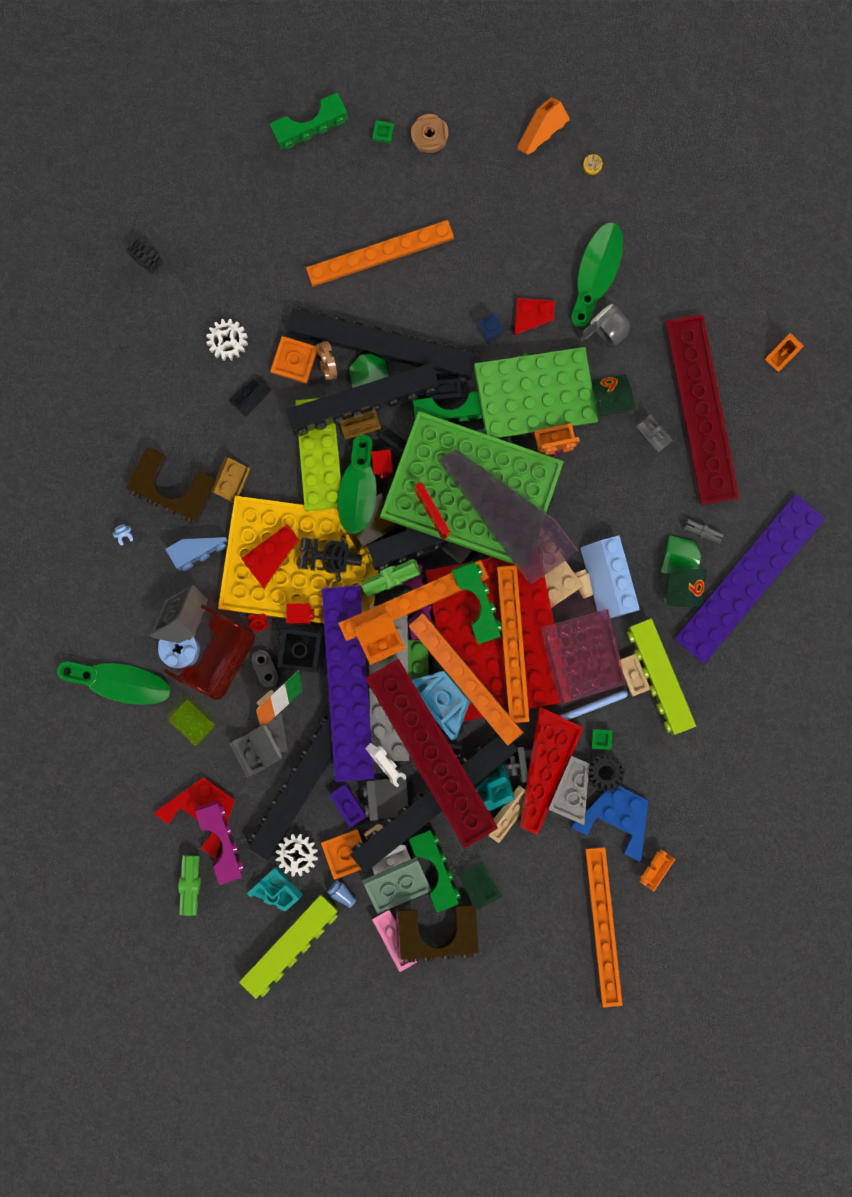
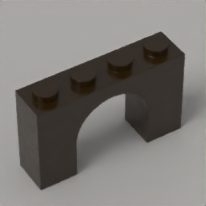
[126,447,215,523]
[395,904,479,963]

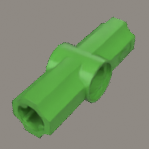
[362,559,421,597]
[178,855,201,916]

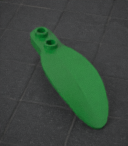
[571,223,623,328]
[338,434,376,533]
[57,662,171,705]

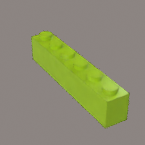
[627,618,696,735]
[239,894,339,999]

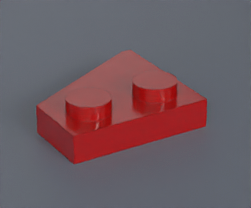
[514,298,555,335]

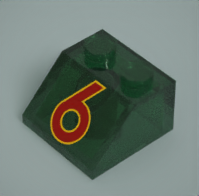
[591,374,635,418]
[664,564,707,608]

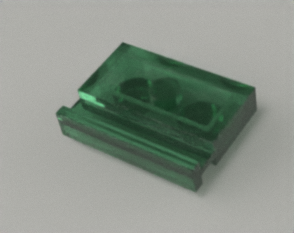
[458,862,502,911]

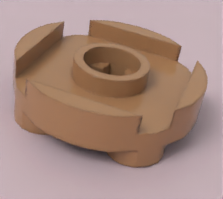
[411,114,448,153]
[316,341,337,380]

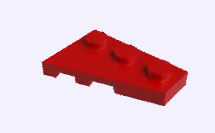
[241,524,299,590]

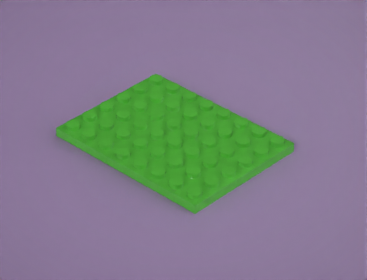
[380,411,564,568]

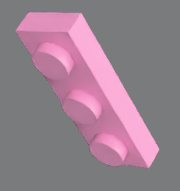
[372,910,417,972]

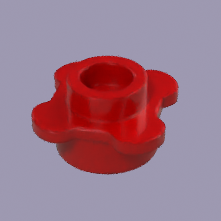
[248,614,268,632]

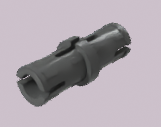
[684,518,724,544]

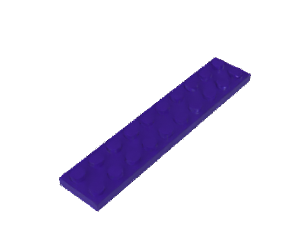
[674,494,825,664]
[322,586,374,782]

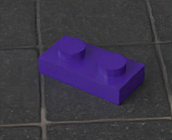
[330,784,366,827]

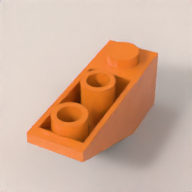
[517,97,570,155]

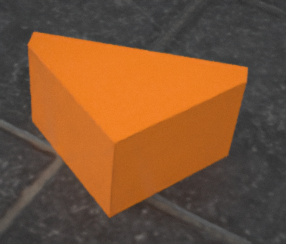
[765,333,804,372]

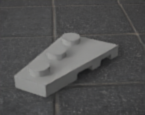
[548,756,589,825]

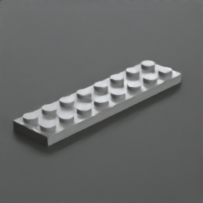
[369,606,409,761]

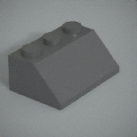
[150,584,208,643]

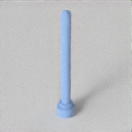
[559,690,628,720]

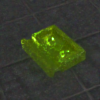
[168,700,216,746]

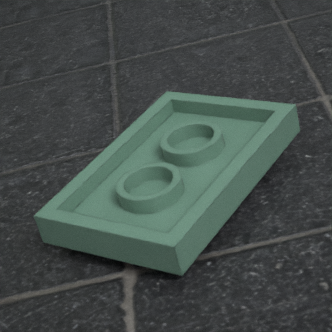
[363,857,431,914]

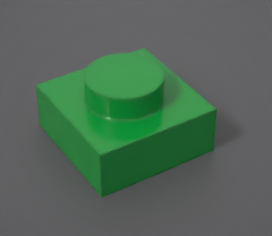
[372,120,394,144]
[591,729,612,750]

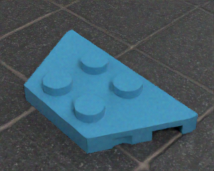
[412,671,470,740]

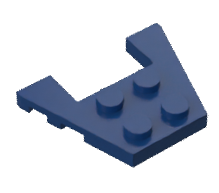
[571,786,648,861]

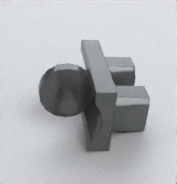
[635,414,673,453]
[505,747,533,783]

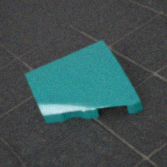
[475,763,515,811]
[247,866,303,911]

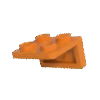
[534,423,580,456]
[354,613,406,665]

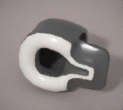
[581,304,630,347]

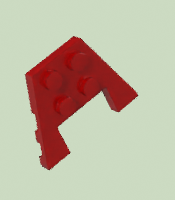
[154,777,235,858]

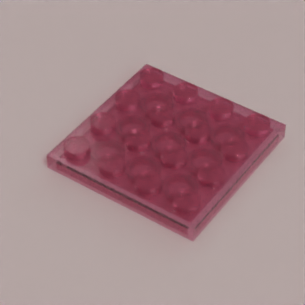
[541,609,627,703]

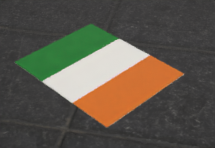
[256,671,303,726]

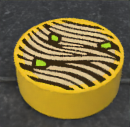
[583,154,602,175]

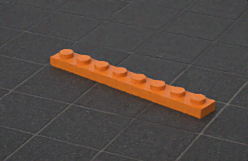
[306,220,454,287]
[339,560,489,641]
[497,565,529,723]
[409,613,524,746]
[585,847,623,1008]

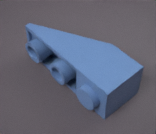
[166,537,228,571]

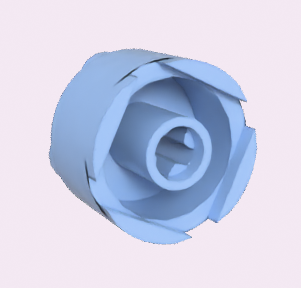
[158,636,200,669]

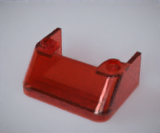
[164,604,255,700]

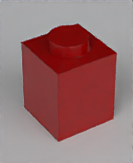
[371,450,393,480]
[286,603,315,624]

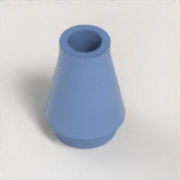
[327,880,357,908]

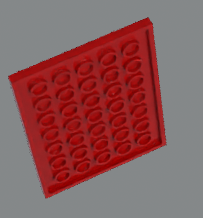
[426,549,569,721]

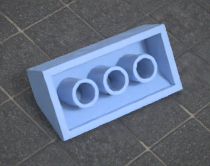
[580,536,640,621]

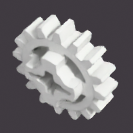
[206,319,248,361]
[276,834,318,877]

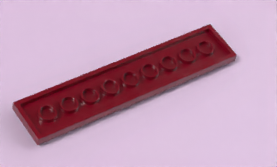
[665,314,740,506]
[365,659,498,849]

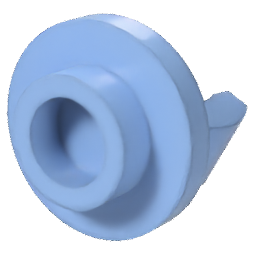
[113,524,133,546]

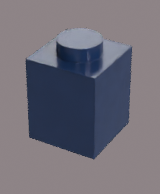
[477,313,504,344]

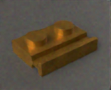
[340,412,381,441]
[210,457,250,503]

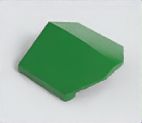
[349,354,389,388]
[660,535,701,578]

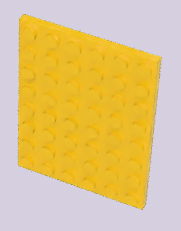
[218,496,384,624]

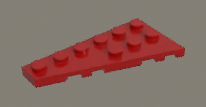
[520,707,584,835]

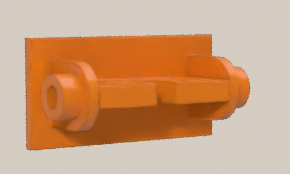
[639,849,675,892]

